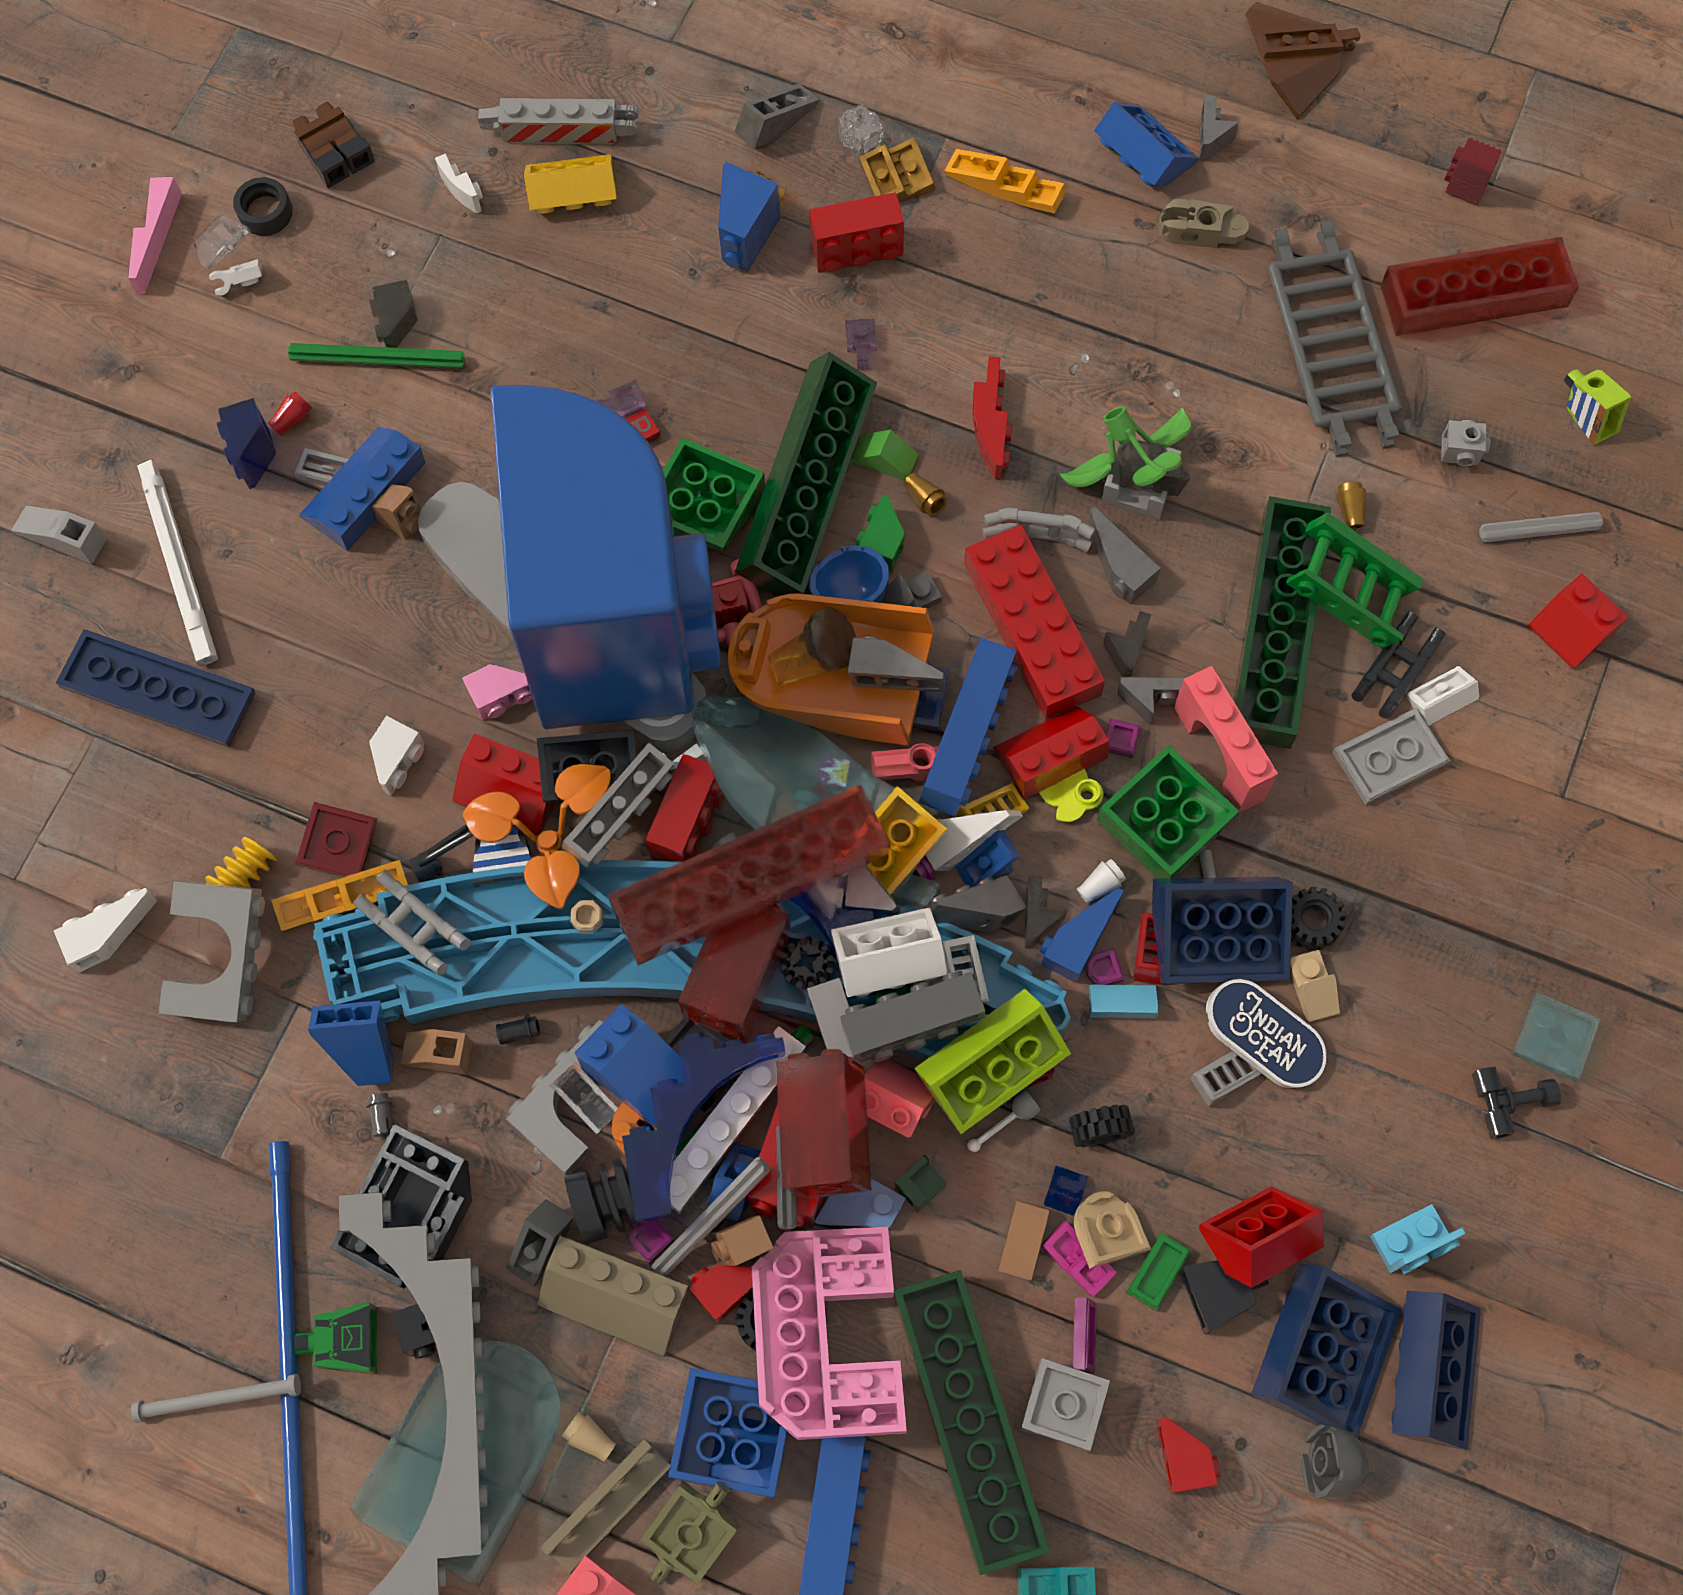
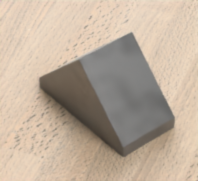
[845,855,901,913]

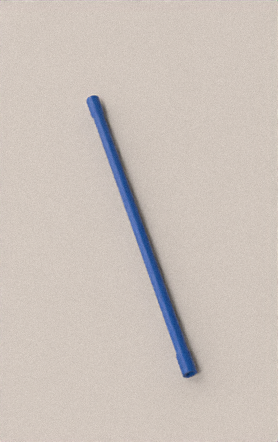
[268,1141,308,1595]

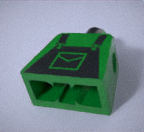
[294,1303,377,1374]

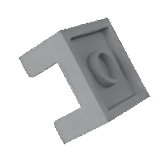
[1101,438,1182,520]
[1019,1358,1110,1453]

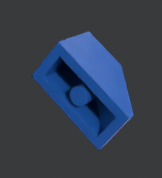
[708,1142,761,1222]

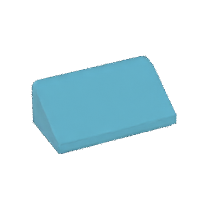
[1089,985,1159,1019]

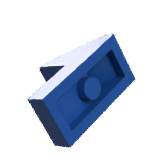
[955,830,1020,888]

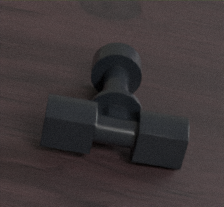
[1472,1067,1561,1139]

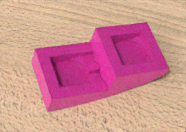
[1041,1221,1117,1297]

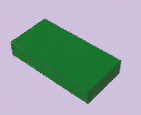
[1126,1232,1191,1311]

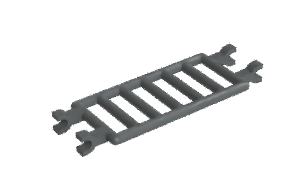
[1268,220,1402,457]

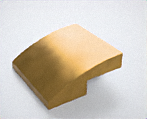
[859,137,937,202]

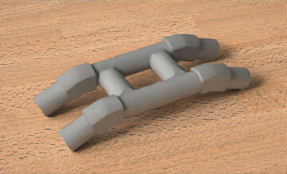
[982,507,1096,553]
[353,869,470,975]

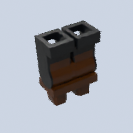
[293,102,375,188]

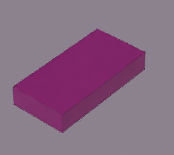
[1073,1297,1097,1373]

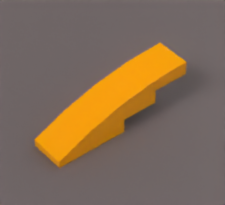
[944,149,1066,213]
[271,860,408,931]

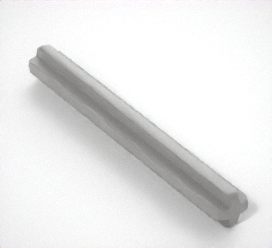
[651,1157,770,1277]

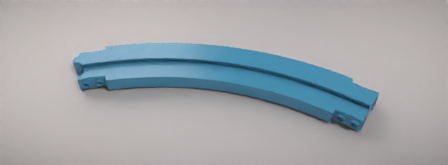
[313,860,1071,1062]

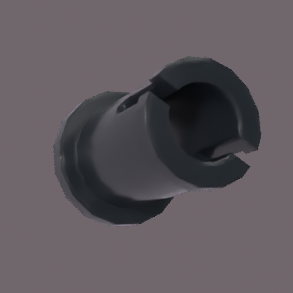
[496,1014,540,1045]

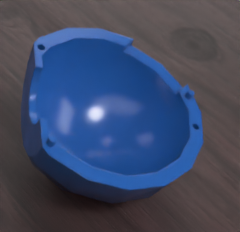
[810,545,889,603]

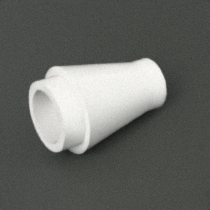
[1076,859,1127,904]

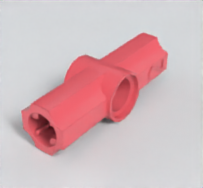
[871,743,939,782]

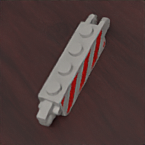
[478,98,639,145]

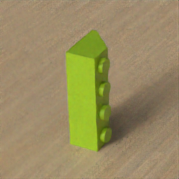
[914,989,1071,1134]

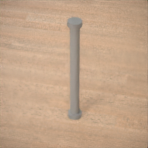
[131,1374,301,1423]

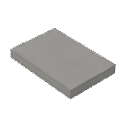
[1332,708,1450,806]

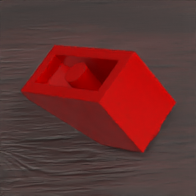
[689,1265,753,1324]
[1156,1418,1221,1494]

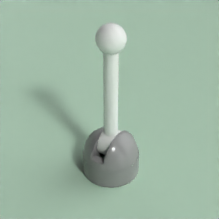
[967,1090,1041,1152]

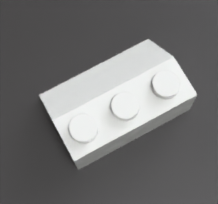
[831,908,948,997]

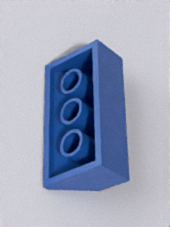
[299,427,425,551]

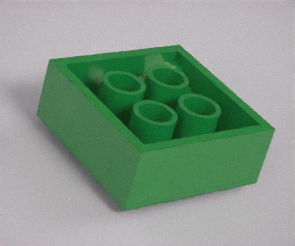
[663,438,766,551]
[1097,745,1239,878]

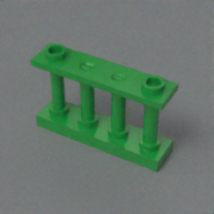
[1286,513,1423,649]

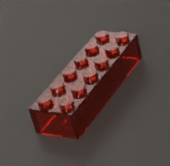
[1380,237,1579,336]

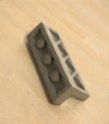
[541,1439,670,1574]

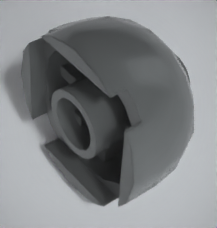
[1301,1424,1370,1500]

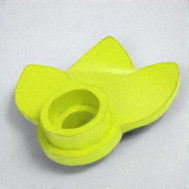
[1039,769,1103,822]

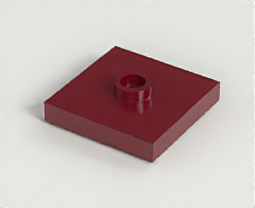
[295,802,378,877]

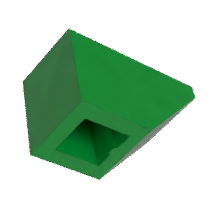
[855,495,905,572]

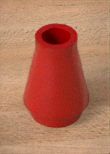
[268,391,312,436]

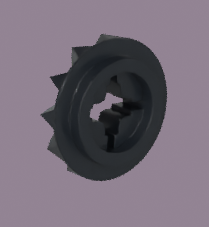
[780,936,834,989]

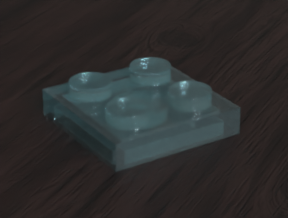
[1512,992,1601,1082]

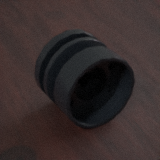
[564,1157,642,1245]

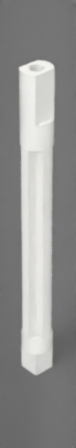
[137,460,218,666]

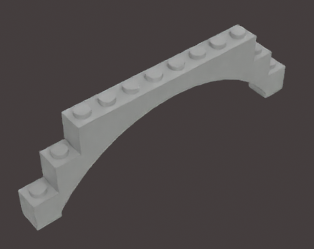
[339,1193,489,1595]

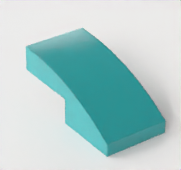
[1017,1567,1096,1595]

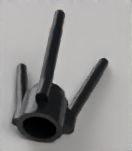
[409,825,473,883]

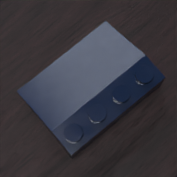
[1152,877,1293,983]
[1251,1263,1402,1437]

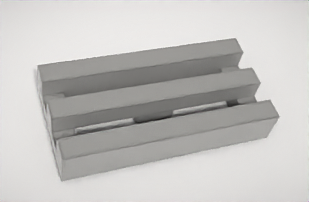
[294,448,349,485]

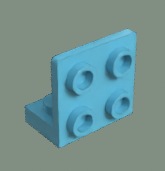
[1370,1204,1466,1275]

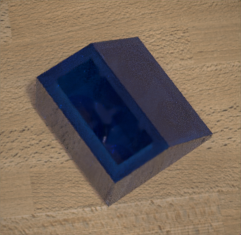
[216,398,277,489]

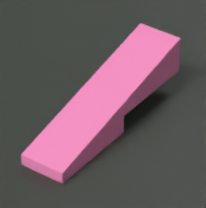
[128,177,182,294]

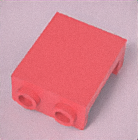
[850,1059,935,1138]

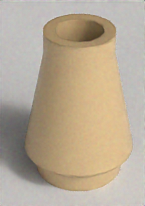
[562,1412,616,1462]

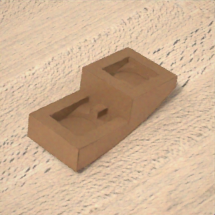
[998,1200,1050,1281]

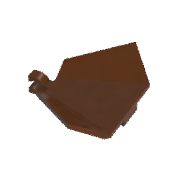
[1245,2,1361,119]

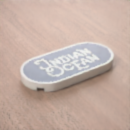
[1206,979,1326,1088]

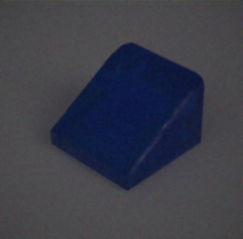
[1044,1165,1088,1216]

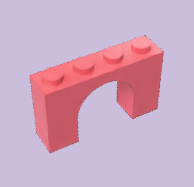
[1174,666,1278,814]

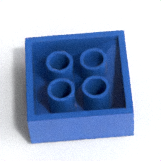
[668,1368,788,1498]

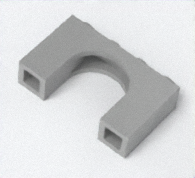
[159,881,265,1023]
[807,975,963,1073]
[506,1020,603,1176]

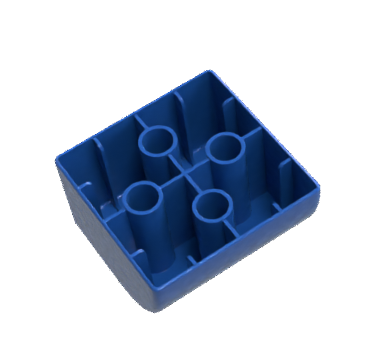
[491,385,721,729]

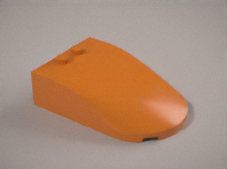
[728,594,935,745]

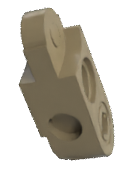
[1158,199,1249,248]

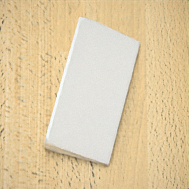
[1406,666,1479,726]

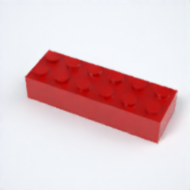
[964,525,1105,720]

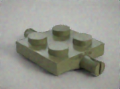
[640,1481,741,1585]

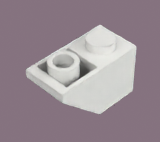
[369,716,425,796]

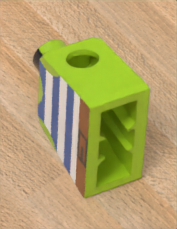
[1564,369,1631,445]

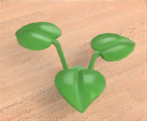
[1060,406,1192,487]

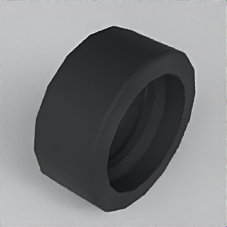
[233,177,293,236]

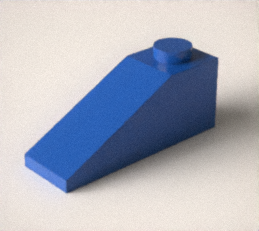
[1040,888,1123,983]

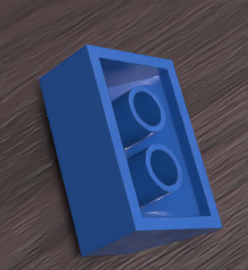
[1094,102,1199,187]

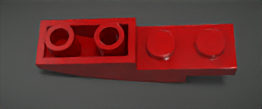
[972,356,1012,480]

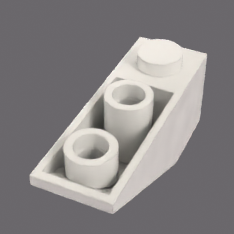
[54,888,157,973]

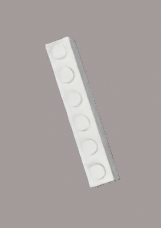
[652,1026,806,1214]

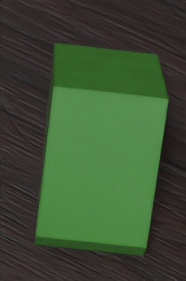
[852,430,919,481]

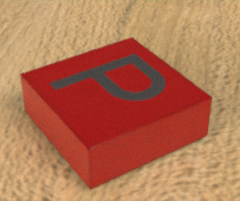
[626,409,661,442]

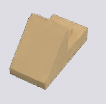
[1290,950,1340,1023]

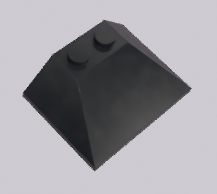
[330,1124,472,1289]

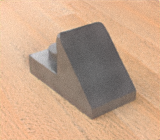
[1199,95,1238,162]
[1118,677,1185,724]

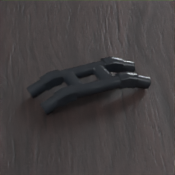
[1351,611,1446,719]

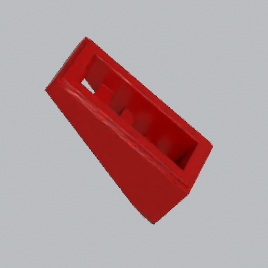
[1133,912,1166,985]

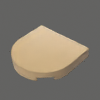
[1074,1191,1151,1269]

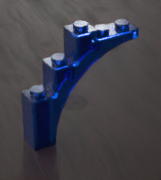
[622,1032,785,1223]

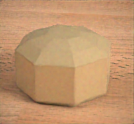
[571,900,603,934]

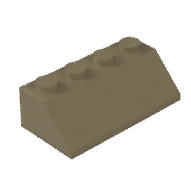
[537,1236,691,1357]

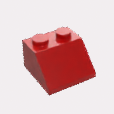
[1528,573,1628,669]

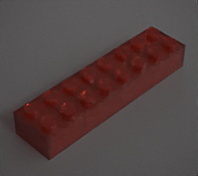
[608,784,890,966]

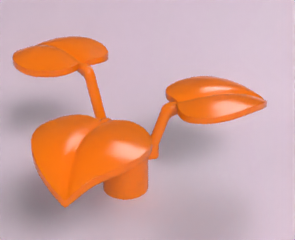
[462,764,611,909]

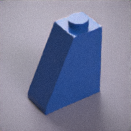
[308,1001,395,1086]

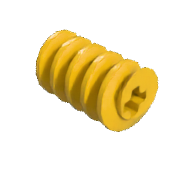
[205,837,278,888]

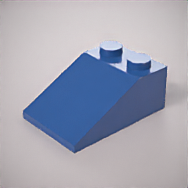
[574,1004,701,1128]

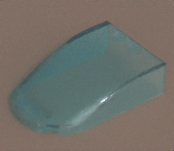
[691,695,881,835]
[349,1341,560,1588]

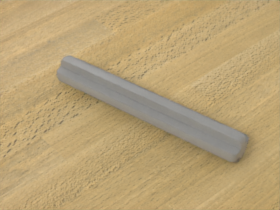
[1479,512,1603,542]

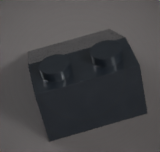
[536,730,637,803]

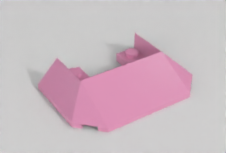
[752,1227,907,1440]

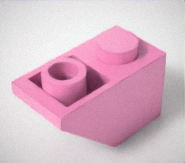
[462,664,533,720]

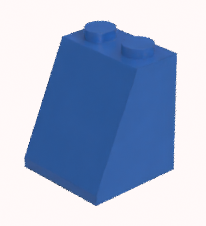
[718,162,780,272]

